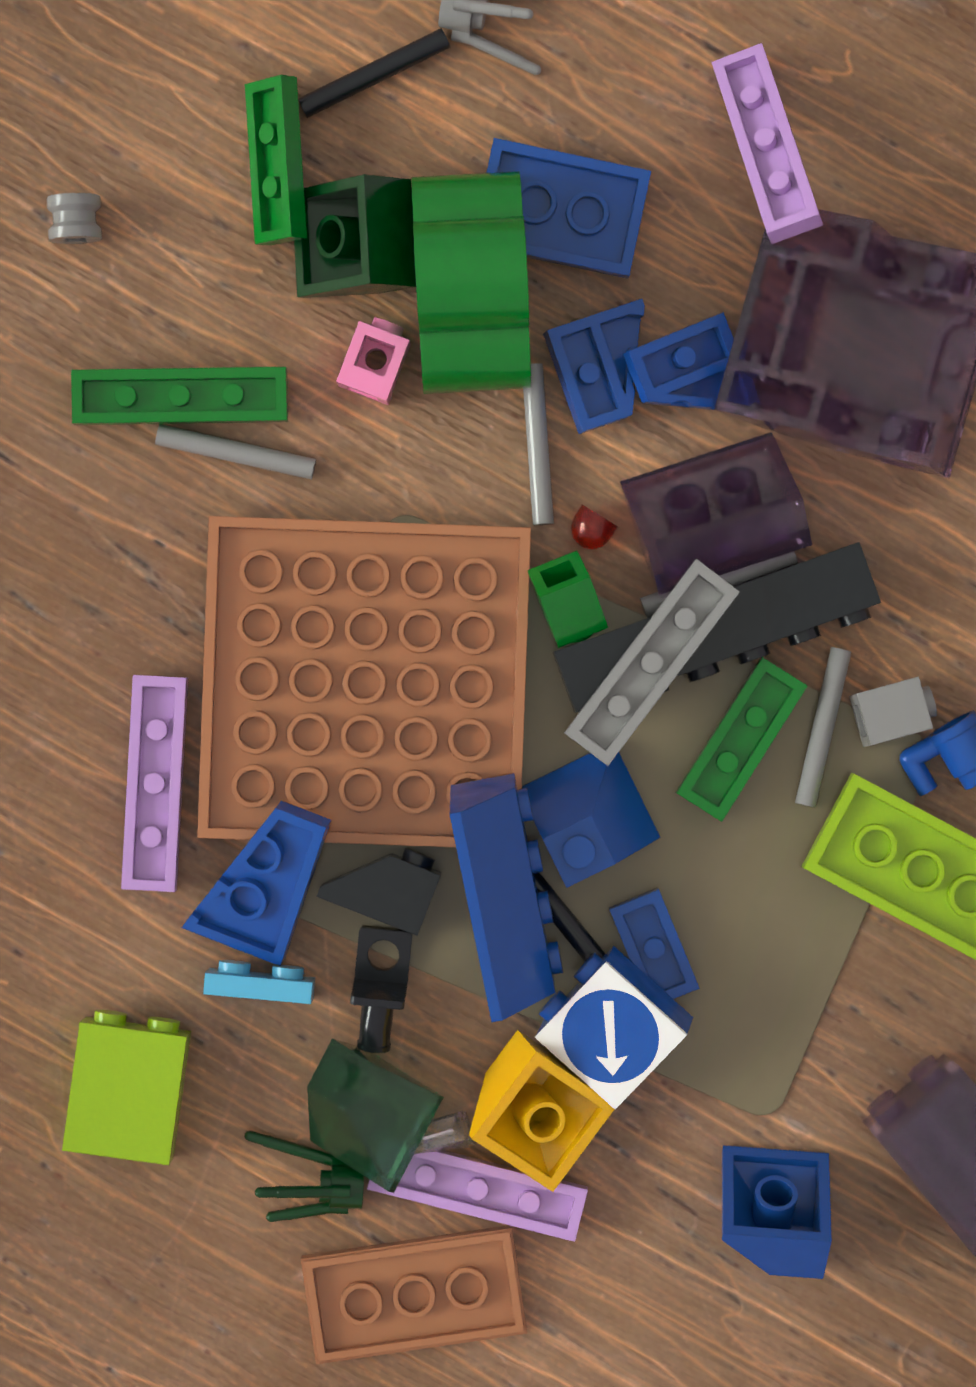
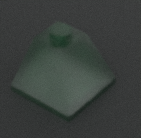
[307,1039,444,1193]

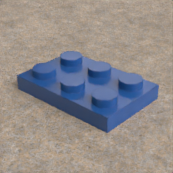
[486,138,651,279]

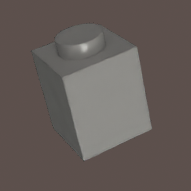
[849,676,937,747]

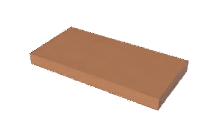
[301,1225,527,1365]

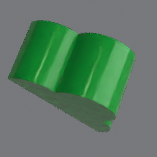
[411,171,531,394]

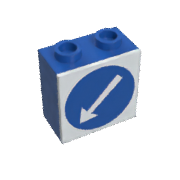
[535,946,693,1109]

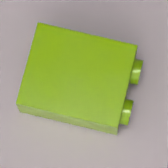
[62,1010,191,1165]

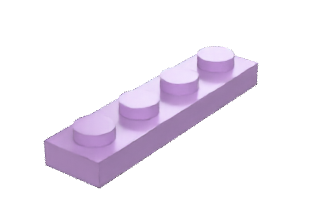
[712,43,823,244]
[121,675,188,892]
[367,1134,588,1242]

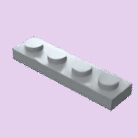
[564,559,740,766]

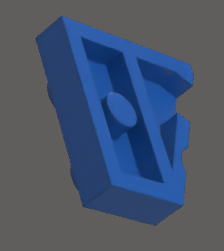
[543,299,645,434]
[622,312,761,413]

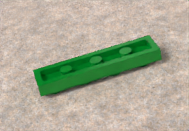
[71,367,288,425]

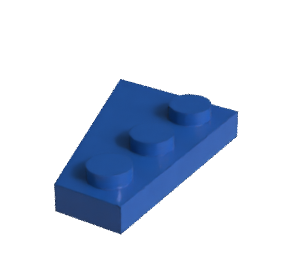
[181,801,331,966]

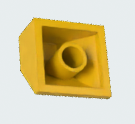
[469,1030,615,1192]

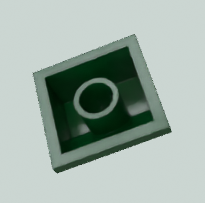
[294,174,416,298]

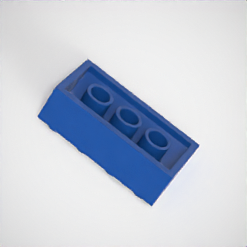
[449,773,563,1022]

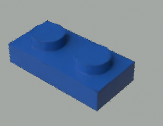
[609,888,700,999]

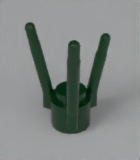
[244,1131,364,1222]

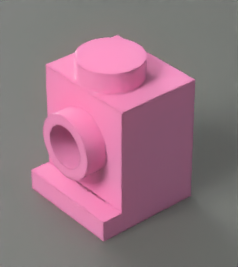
[336,317,411,405]

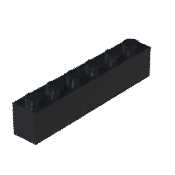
[553,542,881,713]

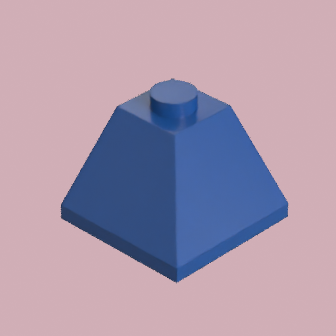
[522,752,661,888]
[722,1145,832,1279]

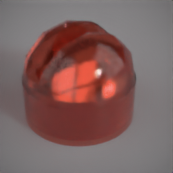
[571,505,618,550]

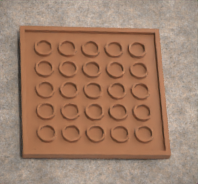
[197,516,531,847]

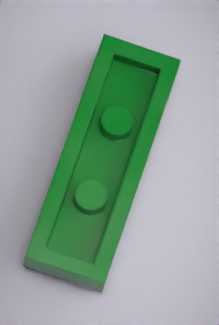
[245,75,307,246]
[675,657,808,822]

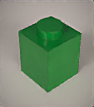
[527,550,609,648]

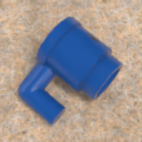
[899,710,976,796]

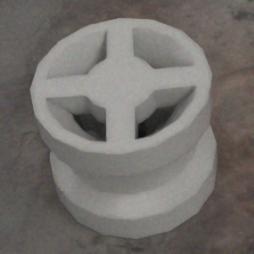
[46,193,102,244]

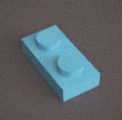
[203,960,316,1004]

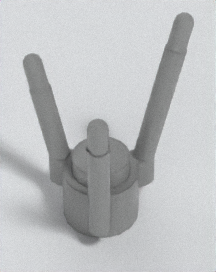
[438,0,541,75]

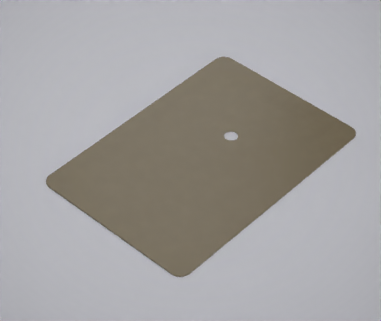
[248,515,931,1115]

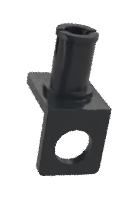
[350,926,412,1053]

